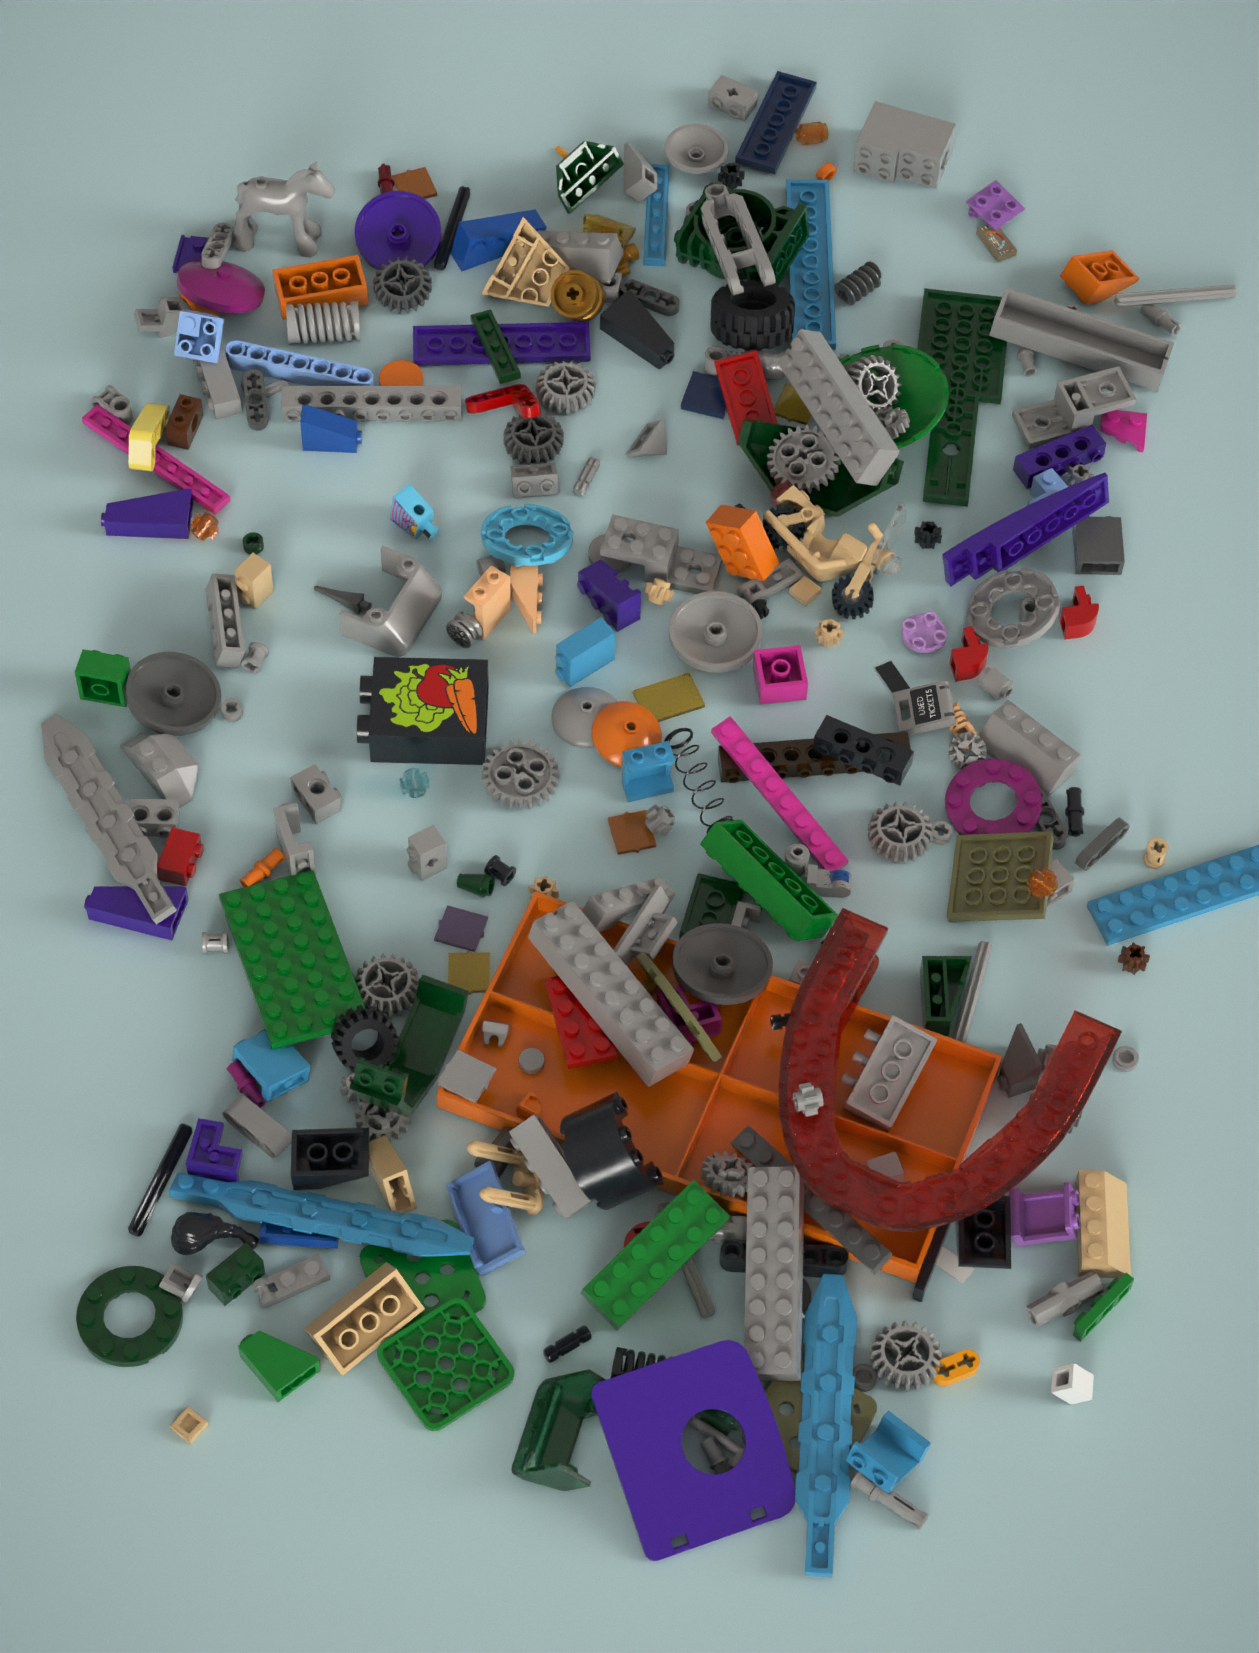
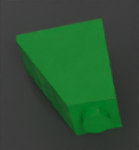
[238,1330,321,1402]

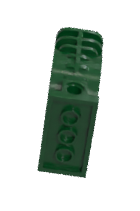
[674,182,809,286]

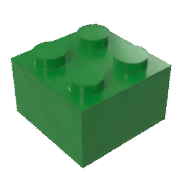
[75,649,131,707]

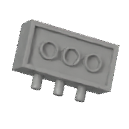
[840,1015,938,1133]

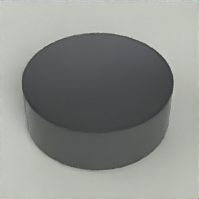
[853,1364,877,1392]

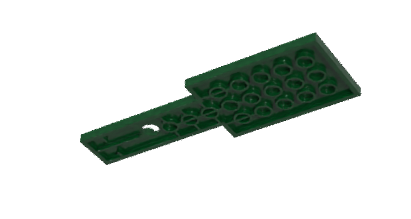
[917,288,1007,507]

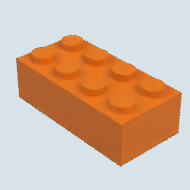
[272,255,368,320]

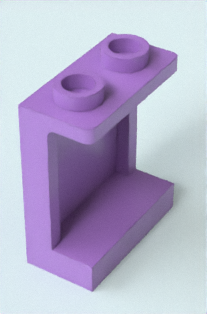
[1009,1182,1080,1247]

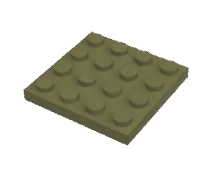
[947,831,1054,922]

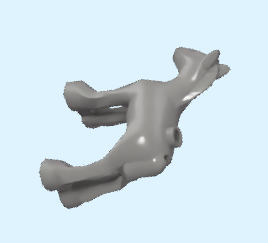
[233,162,335,258]

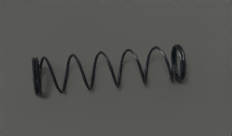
[664,728,733,834]

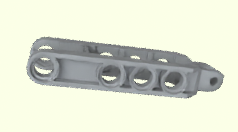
[701,184,776,296]

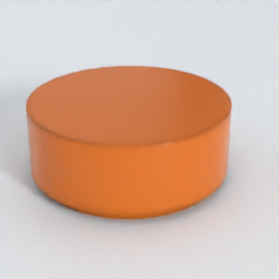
[816,162,837,181]

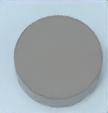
[1112,1046,1139,1072]
[519,1048,544,1074]

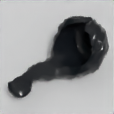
[171,1212,259,1255]

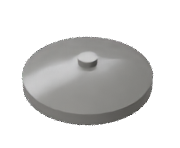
[669,591,763,673]

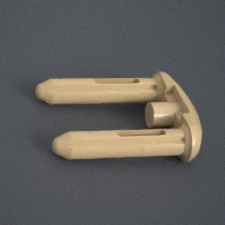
[467,1141,544,1215]

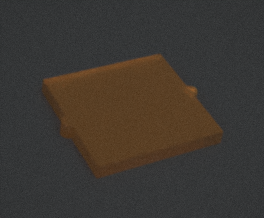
[392,167,437,199]
[607,810,657,855]

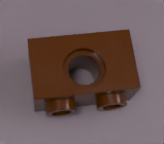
[165,394,203,450]

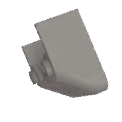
[339,546,442,657]

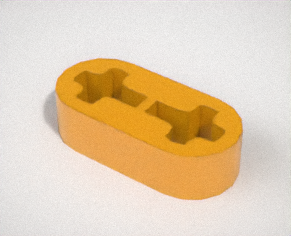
[932,1349,980,1386]

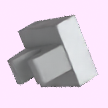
[482,1020,511,1046]

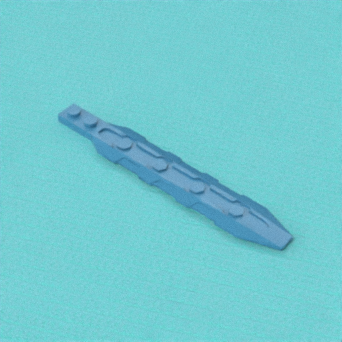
[169,1172,475,1257]
[795,1274,857,1578]

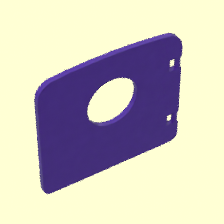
[591,1340,795,1561]

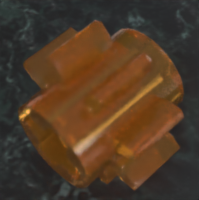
[191,512,219,541]
[1027,867,1058,899]

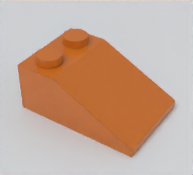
[1060,250,1140,305]

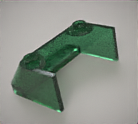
[511,1369,606,1491]

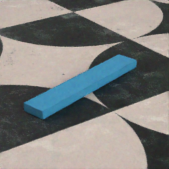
[643,164,670,266]

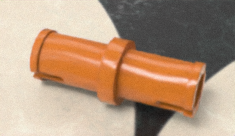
[239,848,285,887]

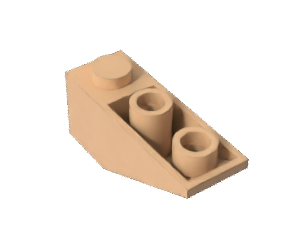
[510,564,543,634]

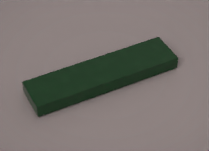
[470,309,521,384]

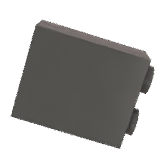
[1073,516,1125,575]

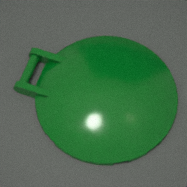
[820,344,949,463]

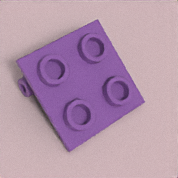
[966,180,1025,231]

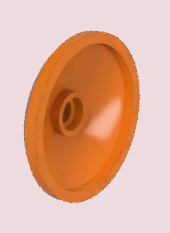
[591,701,662,767]

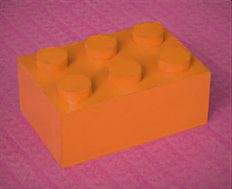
[705,505,779,581]

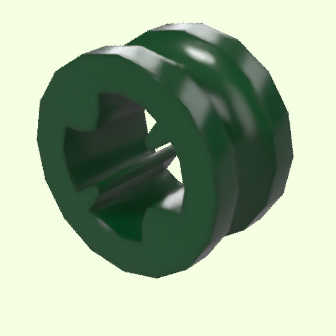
[242,532,264,555]

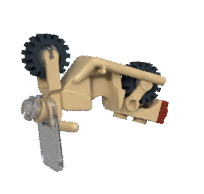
[763,479,906,620]

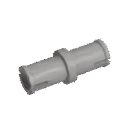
[1140,304,1182,336]

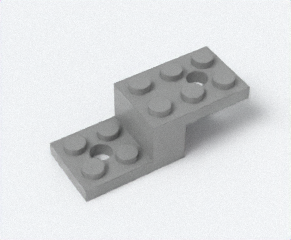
[1012,366,1137,449]
[600,514,722,594]

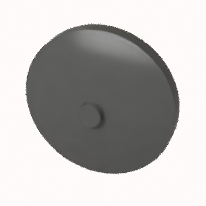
[125,652,221,736]
[672,923,773,1005]

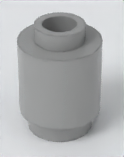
[977,667,1013,700]
[785,843,810,877]

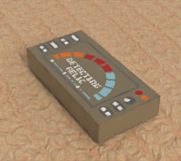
[976,224,1017,262]

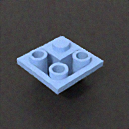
[174,310,224,363]

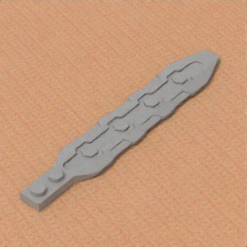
[41,714,177,925]

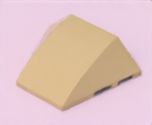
[481,217,570,307]

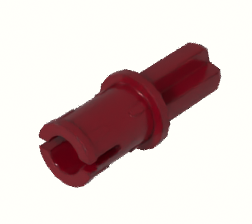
[377,163,394,194]

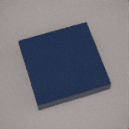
[681,371,727,419]

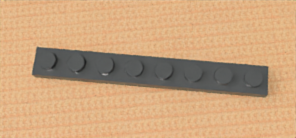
[731,1125,893,1274]

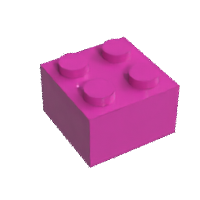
[753,645,808,704]

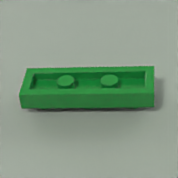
[1073,1272,1134,1342]

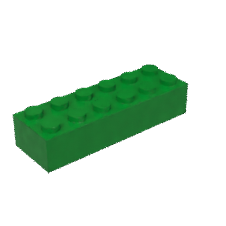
[700,820,839,941]
[580,1180,731,1331]

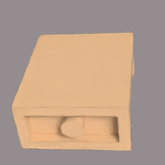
[464,566,511,640]

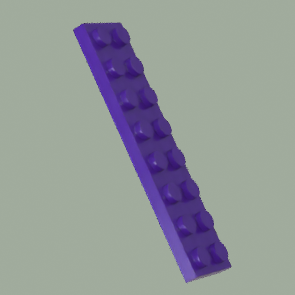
[413,322,591,366]

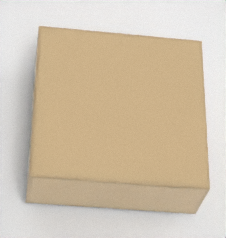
[789,576,822,606]
[170,1406,208,1445]

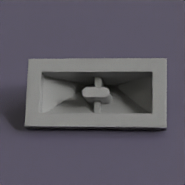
[626,420,667,458]

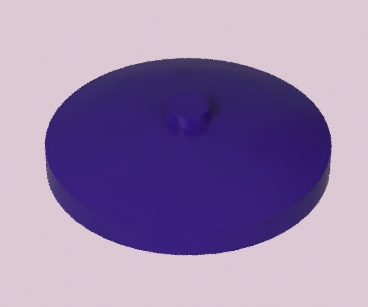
[355,191,442,270]

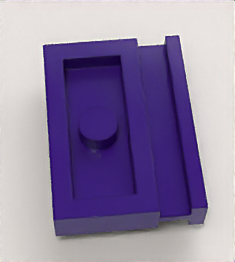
[172,235,209,273]

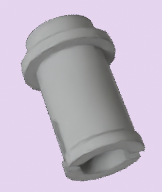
[1017,347,1038,377]

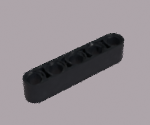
[719,1239,848,1278]

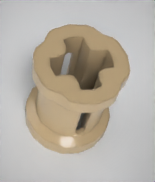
[1143,838,1169,869]

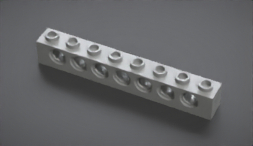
[281,386,462,422]

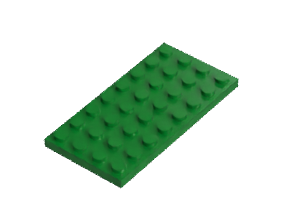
[219,870,366,1050]

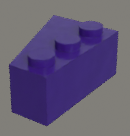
[577,559,641,632]

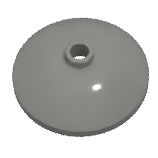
[665,124,728,174]
[552,687,618,748]

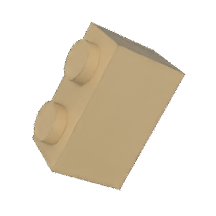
[234,553,274,609]

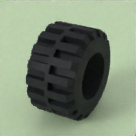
[331,1005,399,1073]

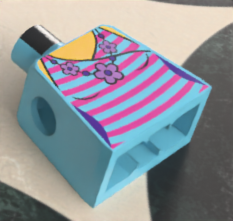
[390,484,439,540]

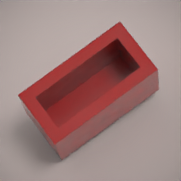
[157,827,204,886]

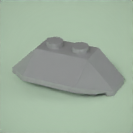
[120,733,199,808]

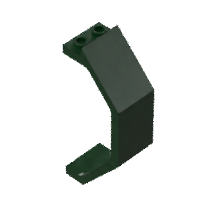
[349,975,469,1118]

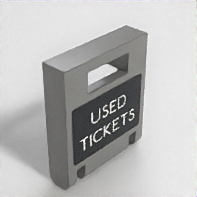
[893,680,956,736]

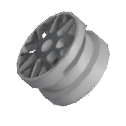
[446,611,483,648]

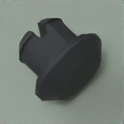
[751,599,769,619]

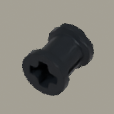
[484,855,516,886]

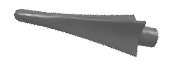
[314,586,372,615]

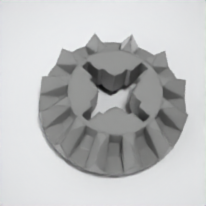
[948,732,987,769]

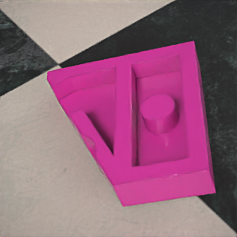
[1100,410,1147,452]

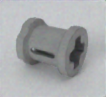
[241,642,269,673]
[202,931,228,954]

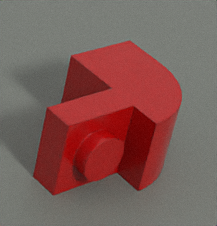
[1059,586,1099,640]
[949,626,989,682]

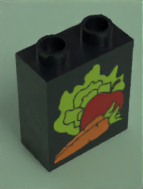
[357,657,489,765]

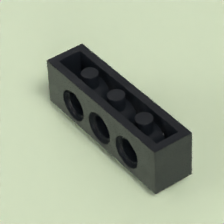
[813,715,914,786]

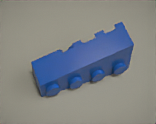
[451,209,547,272]

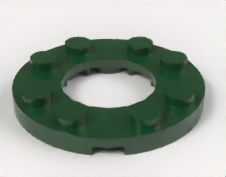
[76,1266,183,1367]

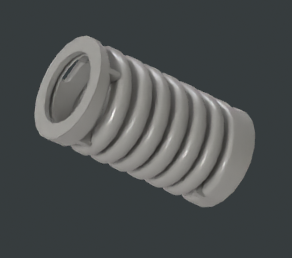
[286,301,360,344]

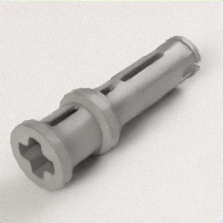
[850,1471,929,1529]

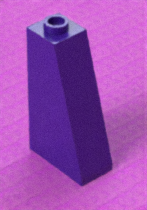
[101,489,193,539]
[84,886,189,940]

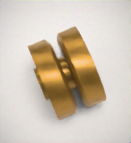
[551,270,605,322]

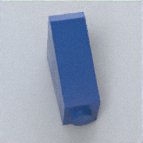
[300,405,362,453]

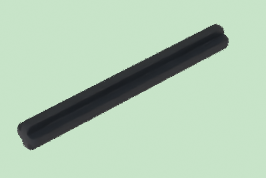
[434,186,470,270]
[128,1123,192,1237]

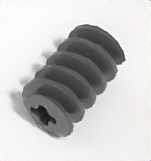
[834,261,881,306]

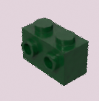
[206,1243,265,1306]

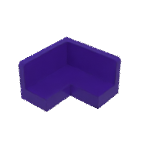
[186,1118,243,1182]

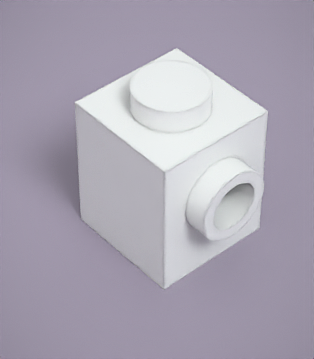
[1051,1363,1094,1404]

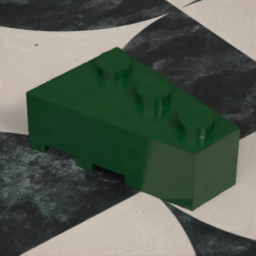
[920,956,972,1036]

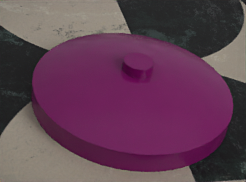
[177,260,265,313]

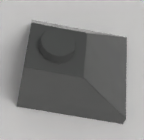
[997,1023,1042,1098]

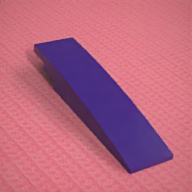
[942,472,1109,586]

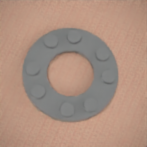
[967,568,1060,648]

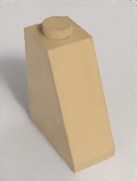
[369,1135,417,1213]

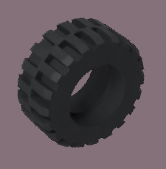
[710,280,795,351]

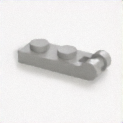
[737,558,803,604]
[252,1254,330,1308]

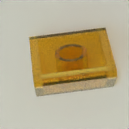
[583,214,636,249]

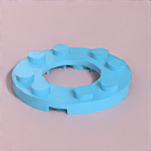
[481,504,573,567]

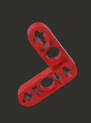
[465,384,541,418]

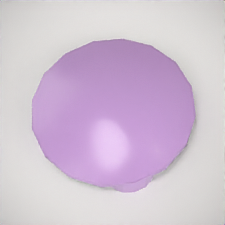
[901,611,947,654]

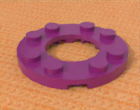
[945,759,1042,835]

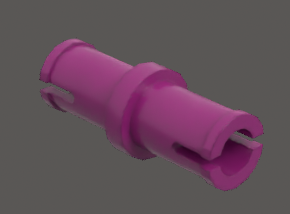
[227,1060,267,1108]

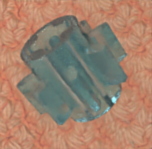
[399,768,430,798]

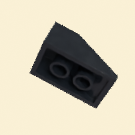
[291,1127,370,1190]
[955,1193,1011,1269]

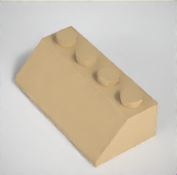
[1075,1170,1131,1279]
[304,1262,425,1376]

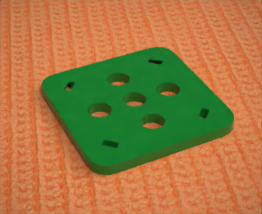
[359,1220,486,1337]
[377,1298,514,1431]

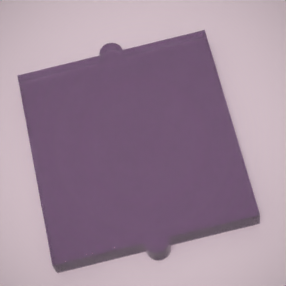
[434,905,488,952]

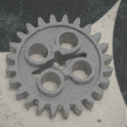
[767,425,841,494]
[481,739,559,810]

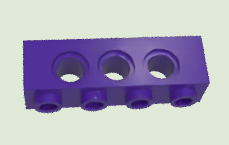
[1013,425,1106,489]

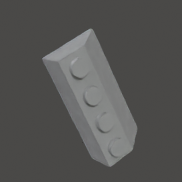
[538,231,624,284]
[979,700,1081,797]

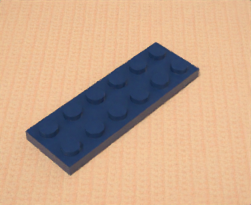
[735,71,817,174]

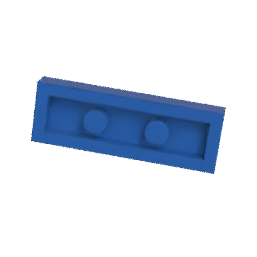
[259,1222,339,1249]

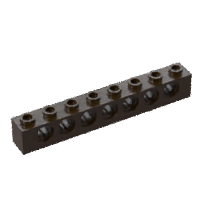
[718,732,911,783]

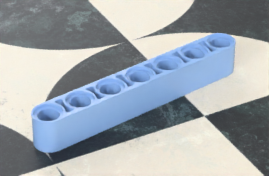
[225,340,374,386]

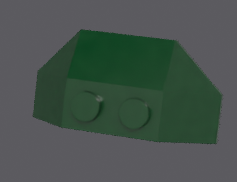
[556,141,624,214]

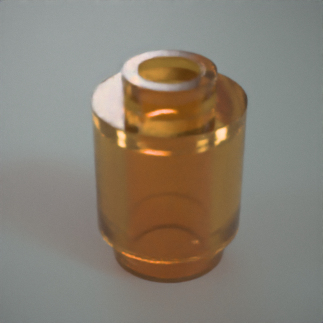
[796,121,828,145]

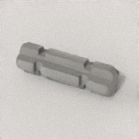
[573,457,600,496]

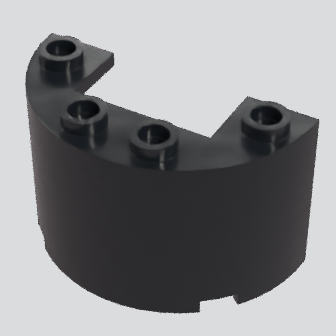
[560,1092,663,1210]

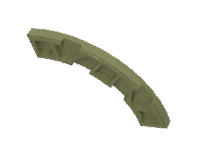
[636,952,722,1062]

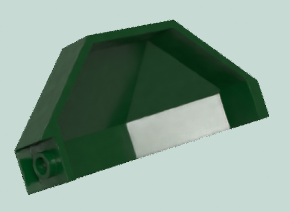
[738,419,904,517]

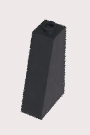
[600,290,675,370]

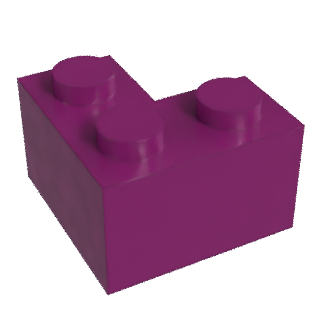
[657,985,722,1043]

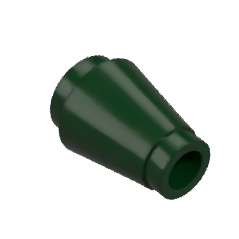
[457,873,495,898]

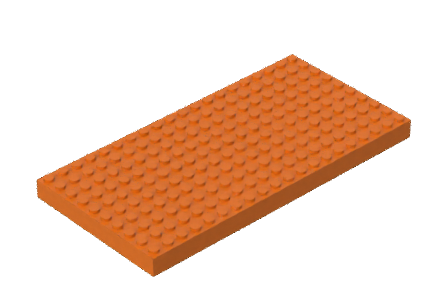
[436,891,1003,1283]

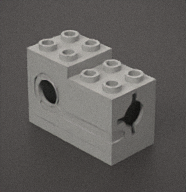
[853,101,956,189]

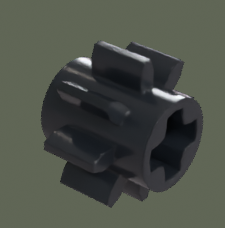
[718,163,745,190]
[914,521,942,549]

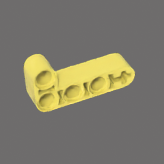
[129,403,170,471]

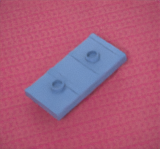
[446,1161,526,1275]

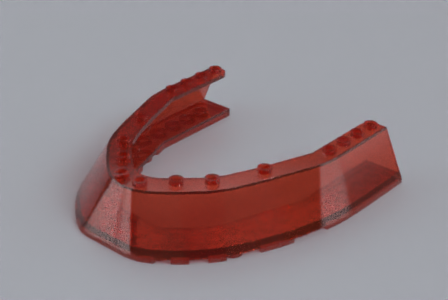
[779,908,1122,1232]

